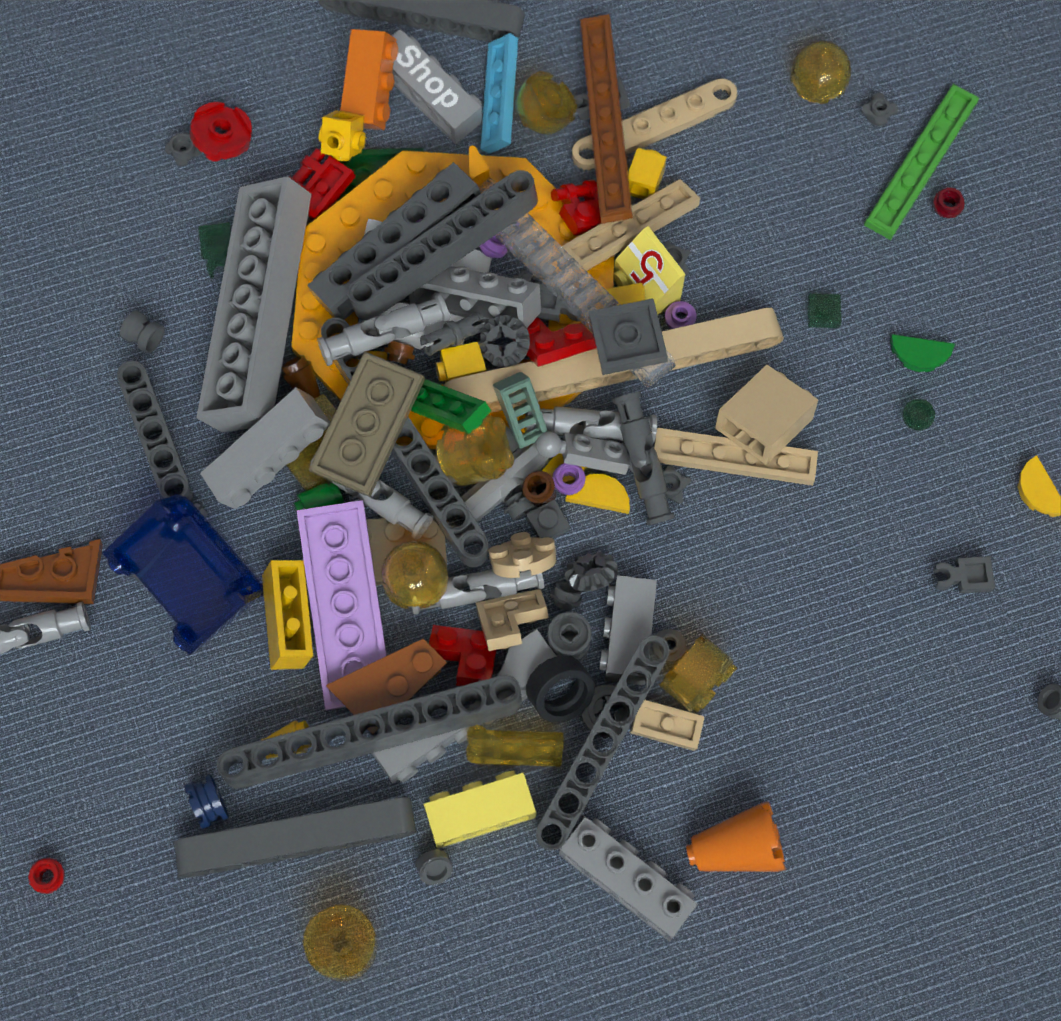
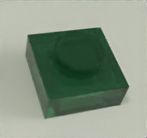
[807,293,842,328]

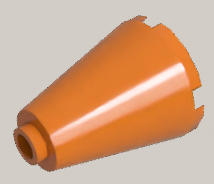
[686,801,786,872]

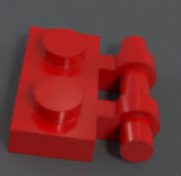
[289,148,356,221]
[551,179,602,236]

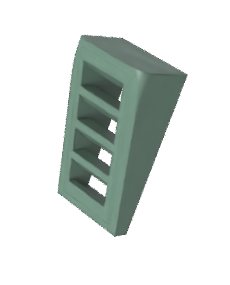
[493,372,548,449]

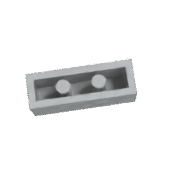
[599,575,657,685]

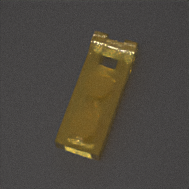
[466,725,564,766]

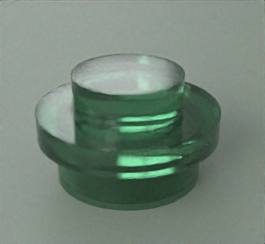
[902,399,935,431]

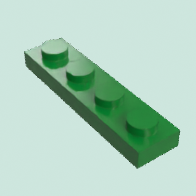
[411,379,492,434]

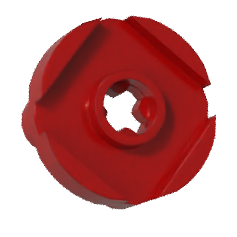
[190,102,252,162]

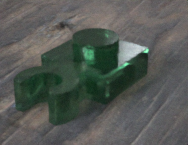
[198,222,231,279]

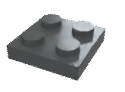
[589,298,668,375]

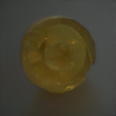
[790,40,852,104]
[516,71,577,135]
[381,541,449,609]

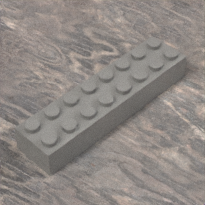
[196,176,311,432]

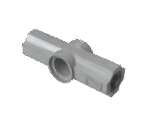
[461,442,549,522]

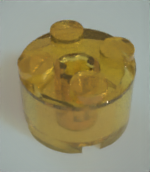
[436,415,514,486]
[659,633,737,712]
[303,905,378,982]

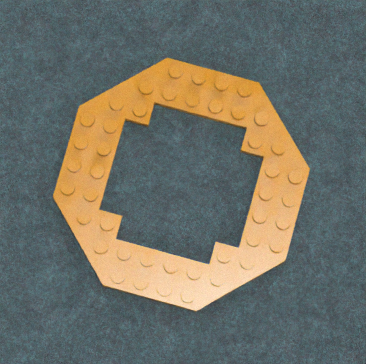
[292,151,614,452]

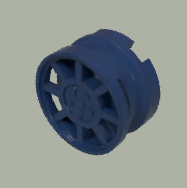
[184,774,229,829]

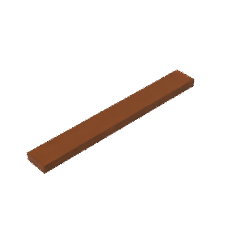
[580,14,633,224]

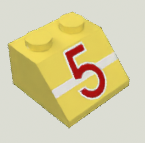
[613,226,685,315]

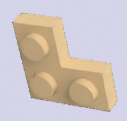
[476,589,549,651]

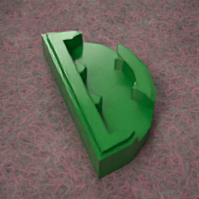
[890,334,955,372]

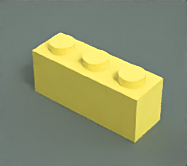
[424,771,536,849]

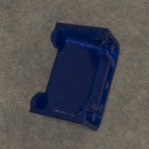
[102,494,264,655]

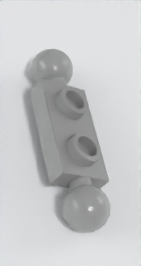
[536,432,652,475]

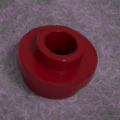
[933,188,965,218]

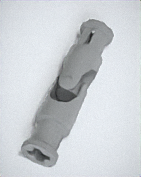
[317,294,450,366]
[525,406,657,443]
[310,453,433,540]
[408,569,544,615]
[0,601,91,655]

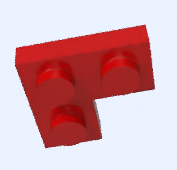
[512,318,596,367]
[429,625,497,686]

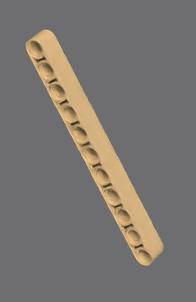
[443,308,784,413]

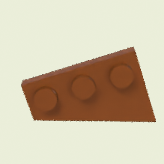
[0,539,103,604]
[325,638,447,735]

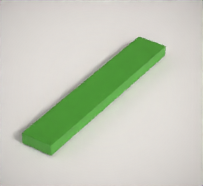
[864,84,979,240]

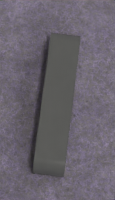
[117,360,194,511]

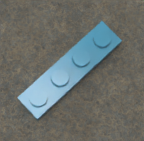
[481,33,518,154]

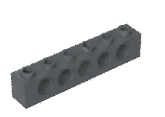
[307,162,481,320]

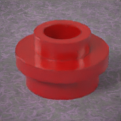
[28,858,65,894]

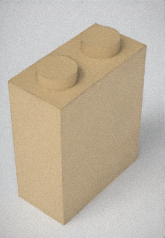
[715,365,818,465]

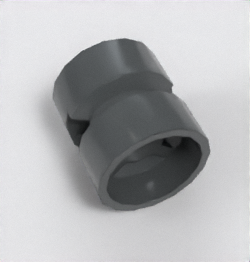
[547,612,592,662]

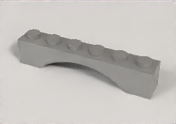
[372,629,556,784]

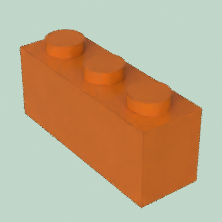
[340,29,398,130]

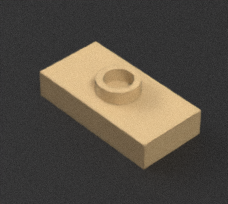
[629,700,705,751]

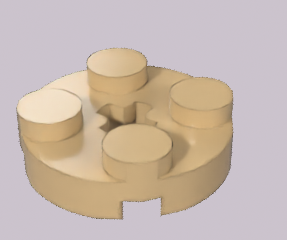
[488,532,556,578]

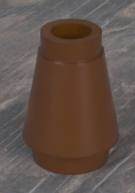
[281,355,322,401]
[522,471,557,504]

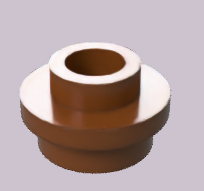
[383,341,415,365]

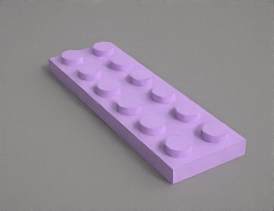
[297,500,387,711]

